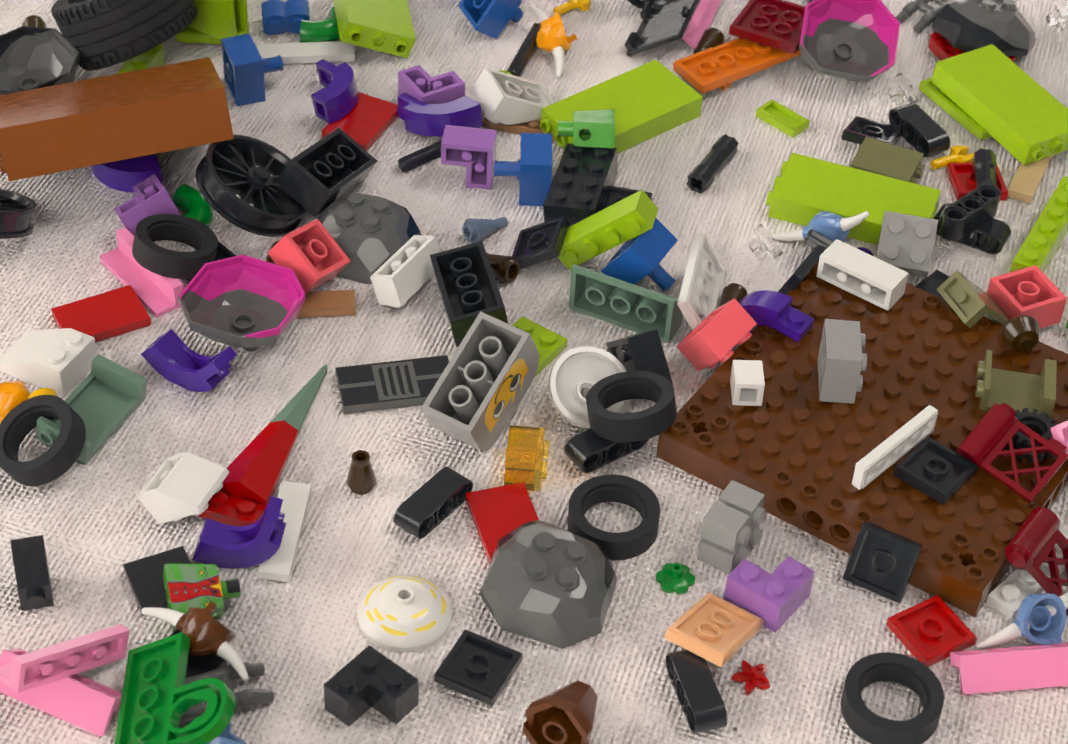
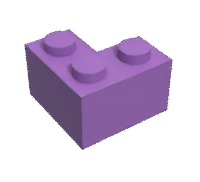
[398,65,465,104]
[441,125,497,190]
[114,174,181,236]
[724,556,815,633]

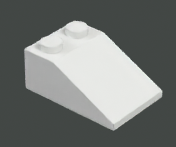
[471,67,555,125]
[0,328,97,397]

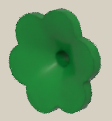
[656,563,695,594]

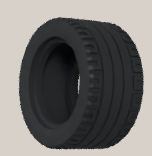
[51,0,198,71]

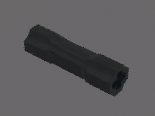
[687,134,739,194]
[973,148,1000,209]

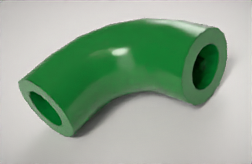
[300,7,340,43]
[173,184,214,227]

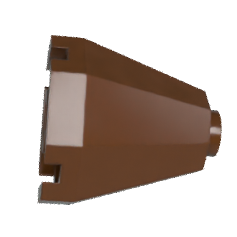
[522,681,598,744]

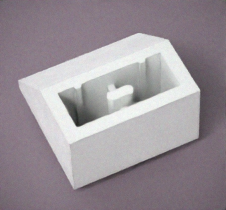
[137,451,229,524]

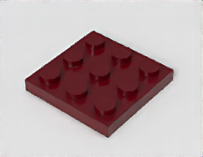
[729,0,806,54]

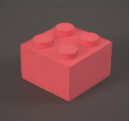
[268,219,351,294]
[987,265,1067,329]
[676,298,757,371]

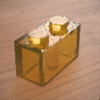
[504,425,550,491]

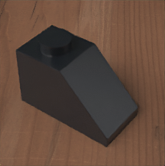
[10,535,54,611]

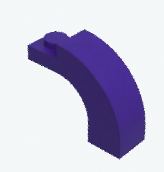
[311,59,359,124]
[397,93,483,137]
[91,154,162,193]
[738,290,815,345]
[141,329,237,392]
[192,496,286,569]

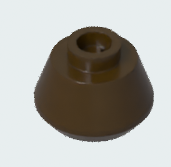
[1001,315,1039,352]

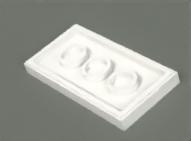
[677,232,726,330]

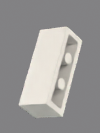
[370,235,441,308]
[816,239,909,311]

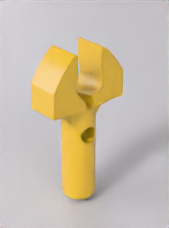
[553,0,591,15]
[930,145,974,170]

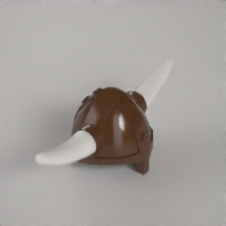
[141,601,249,682]

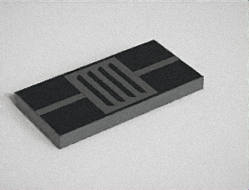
[335,355,449,414]

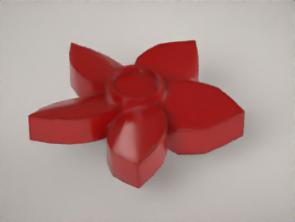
[731,660,770,695]

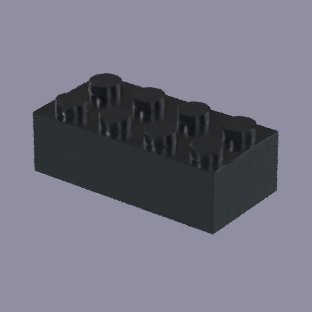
[275,128,377,217]
[543,143,618,227]
[430,241,508,347]

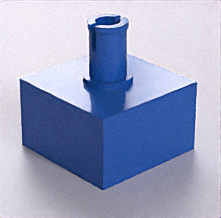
[458,0,523,39]
[221,33,284,106]
[494,133,552,206]
[601,218,678,292]

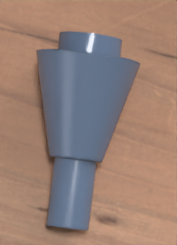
[462,217,508,244]

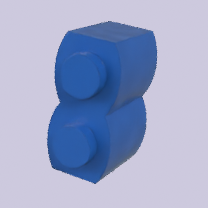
[261,0,310,35]

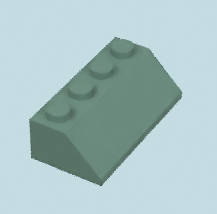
[569,264,683,343]

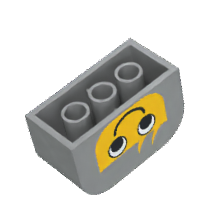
[421,311,539,451]

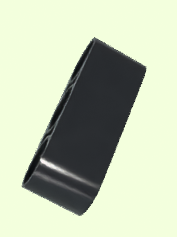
[889,103,951,157]
[939,184,1001,241]
[933,203,1011,254]
[564,412,649,473]
[393,467,473,539]
[666,649,727,733]

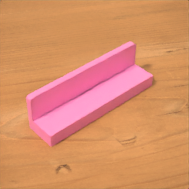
[682,0,722,50]
[100,227,184,317]
[0,624,130,693]
[950,642,1068,694]
[0,649,122,736]

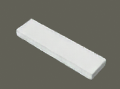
[258,41,355,64]
[852,405,938,490]
[258,481,312,582]

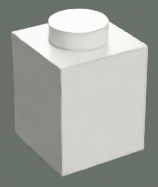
[730,360,765,406]

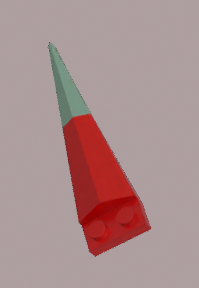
[198,364,327,526]

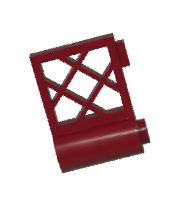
[956,403,1068,503]
[1005,507,1068,616]

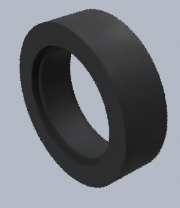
[132,214,218,279]
[586,371,677,442]
[0,395,86,486]
[567,474,660,560]
[841,652,944,744]

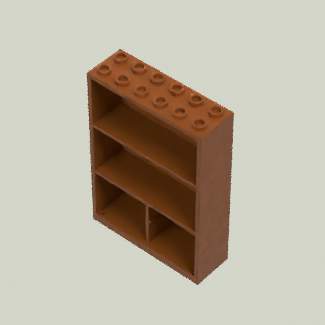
[0,57,234,181]

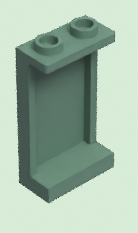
[36,354,148,465]

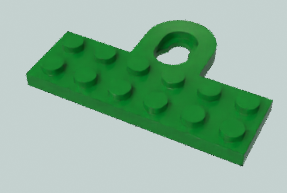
[114,632,235,744]

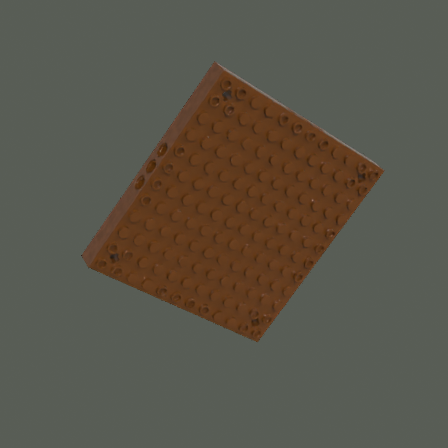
[656,261,1068,617]

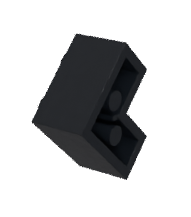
[606,329,673,384]
[324,645,419,727]

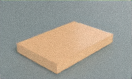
[664,593,764,667]

